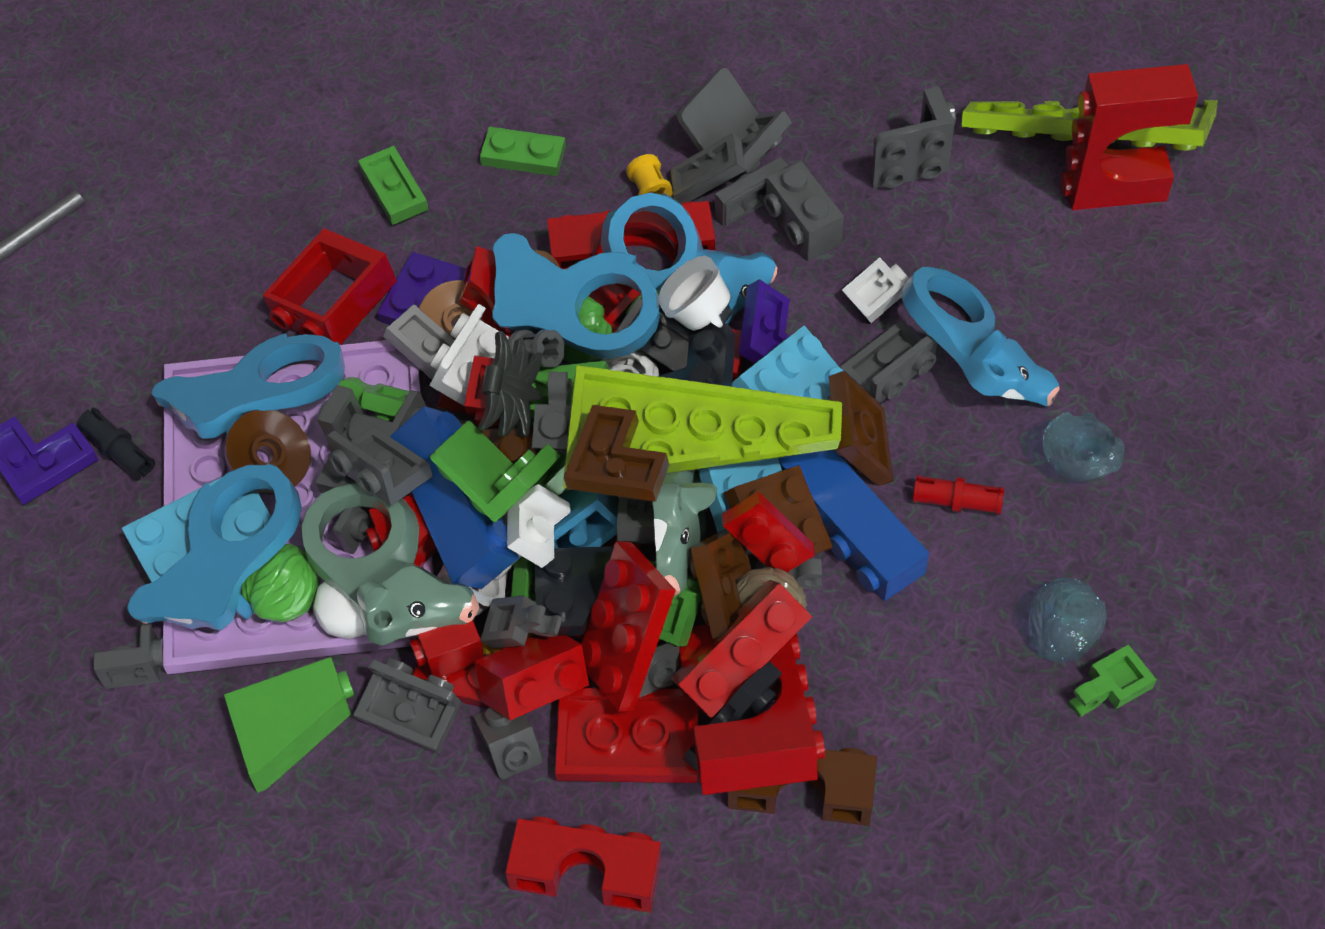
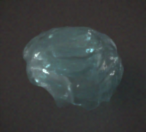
[1042,411,1125,482]
[1028,578,1107,663]

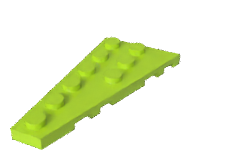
[962,100,1218,151]
[562,365,842,488]

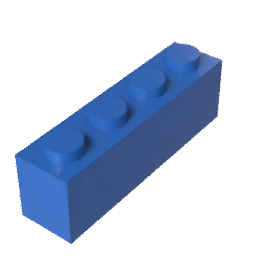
[390,406,519,589]
[778,449,929,602]

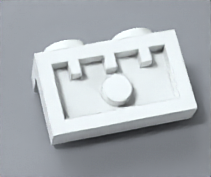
[429,304,510,406]

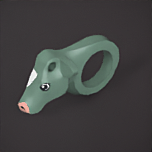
[653,469,717,596]
[301,483,479,646]

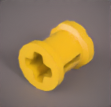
[626,154,673,197]

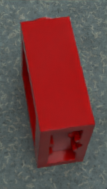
[262,228,397,345]

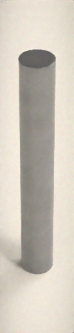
[0,190,85,262]

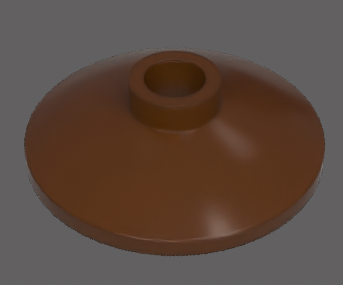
[225,410,311,495]

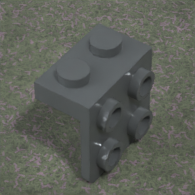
[677,68,792,176]
[871,86,956,189]

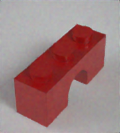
[670,580,812,718]
[505,816,662,913]

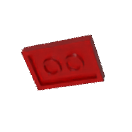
[580,542,676,711]
[555,688,698,783]

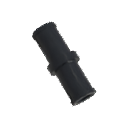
[76,408,155,481]

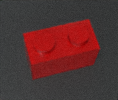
[474,634,589,720]

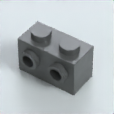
[764,161,844,262]

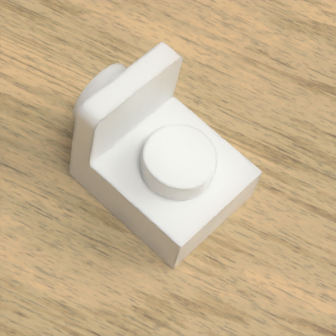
[842,257,909,323]
[507,485,570,568]

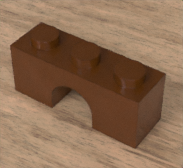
[728,748,877,826]

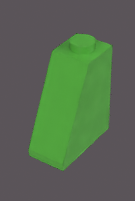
[224,657,354,793]

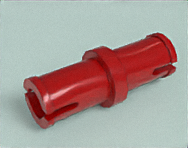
[913,475,1005,515]

